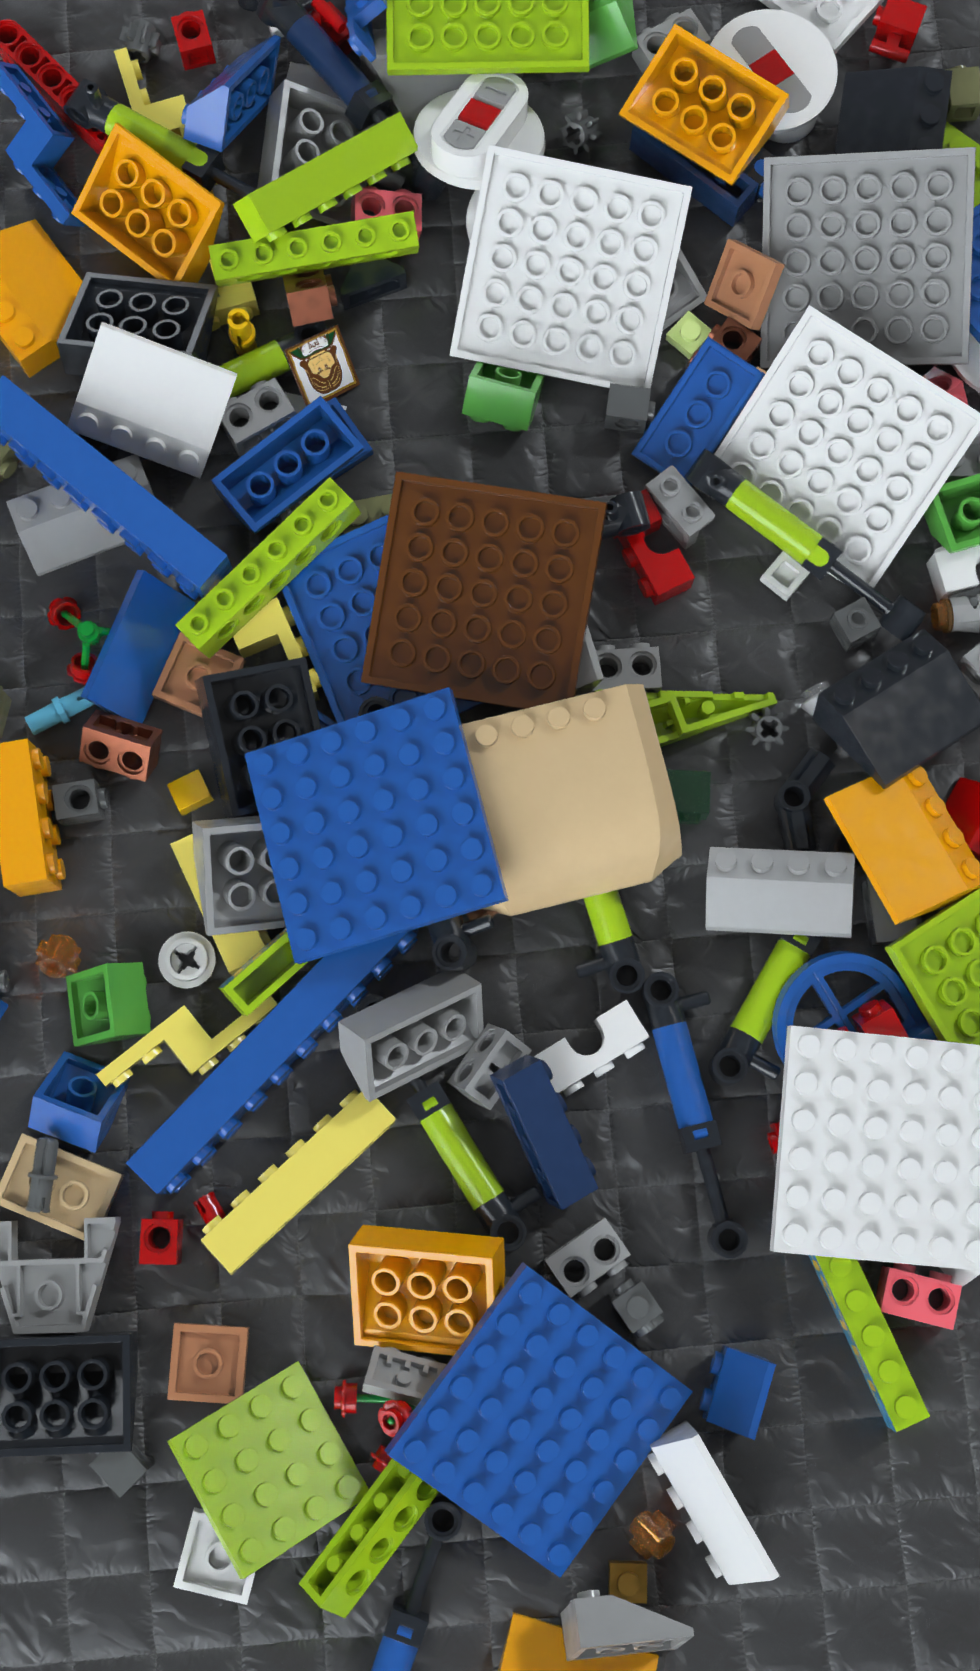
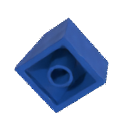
[28,1051,130,1153]
[699,1345,776,1440]

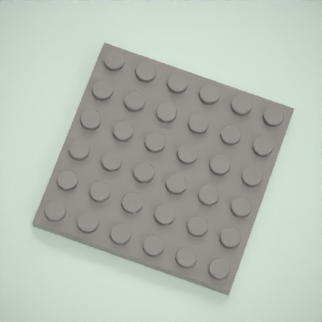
[760,147,976,369]

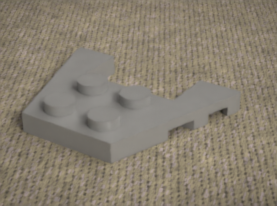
[0,1217,121,1334]

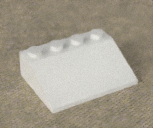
[67,322,237,478]
[647,1420,779,1585]

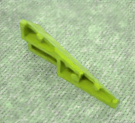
[594,689,777,747]

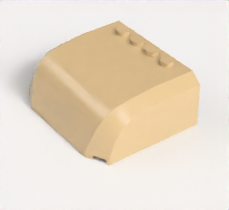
[462,684,682,916]

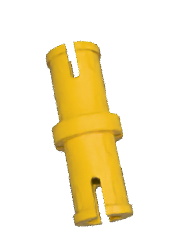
[227,308,257,356]

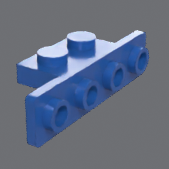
[344,0,387,62]

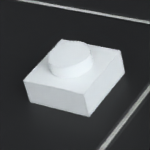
[760,551,810,602]

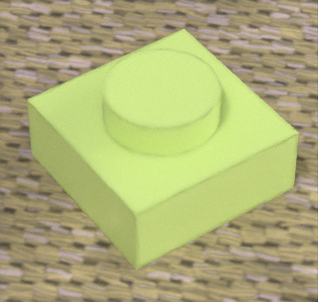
[665,311,712,360]

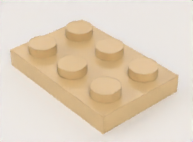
[0,1133,124,1240]

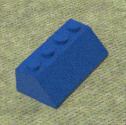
[181,35,281,152]
[211,396,365,534]

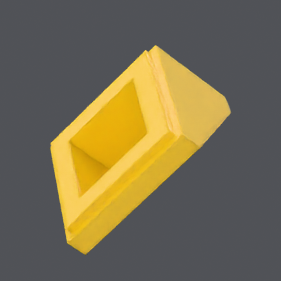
[167,769,214,816]

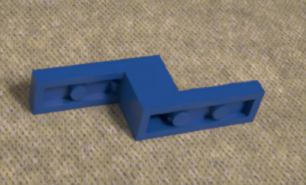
[0,61,86,227]

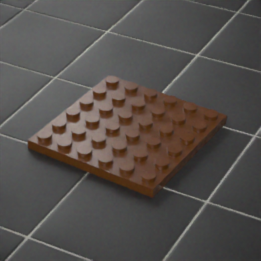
[361,471,607,709]

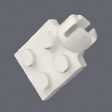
[173,1507,256,1605]

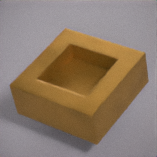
[608,1560,647,1604]

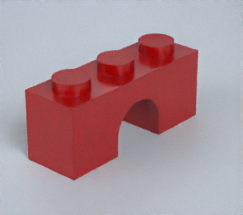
[612,489,695,606]

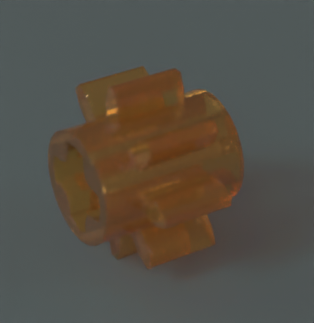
[35,934,82,978]
[629,1509,676,1560]

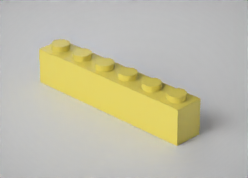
[201,1089,396,1275]

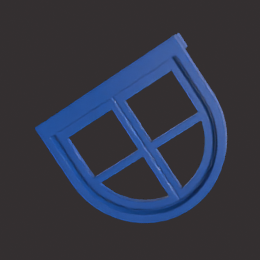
[772,951,937,1065]

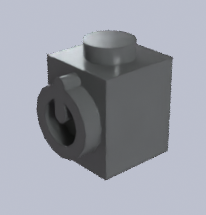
[609,1278,664,1338]

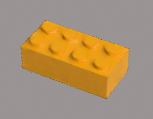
[0,738,66,897]

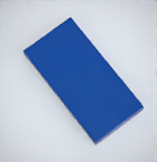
[631,337,765,487]
[80,570,196,723]

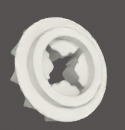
[158,931,217,989]

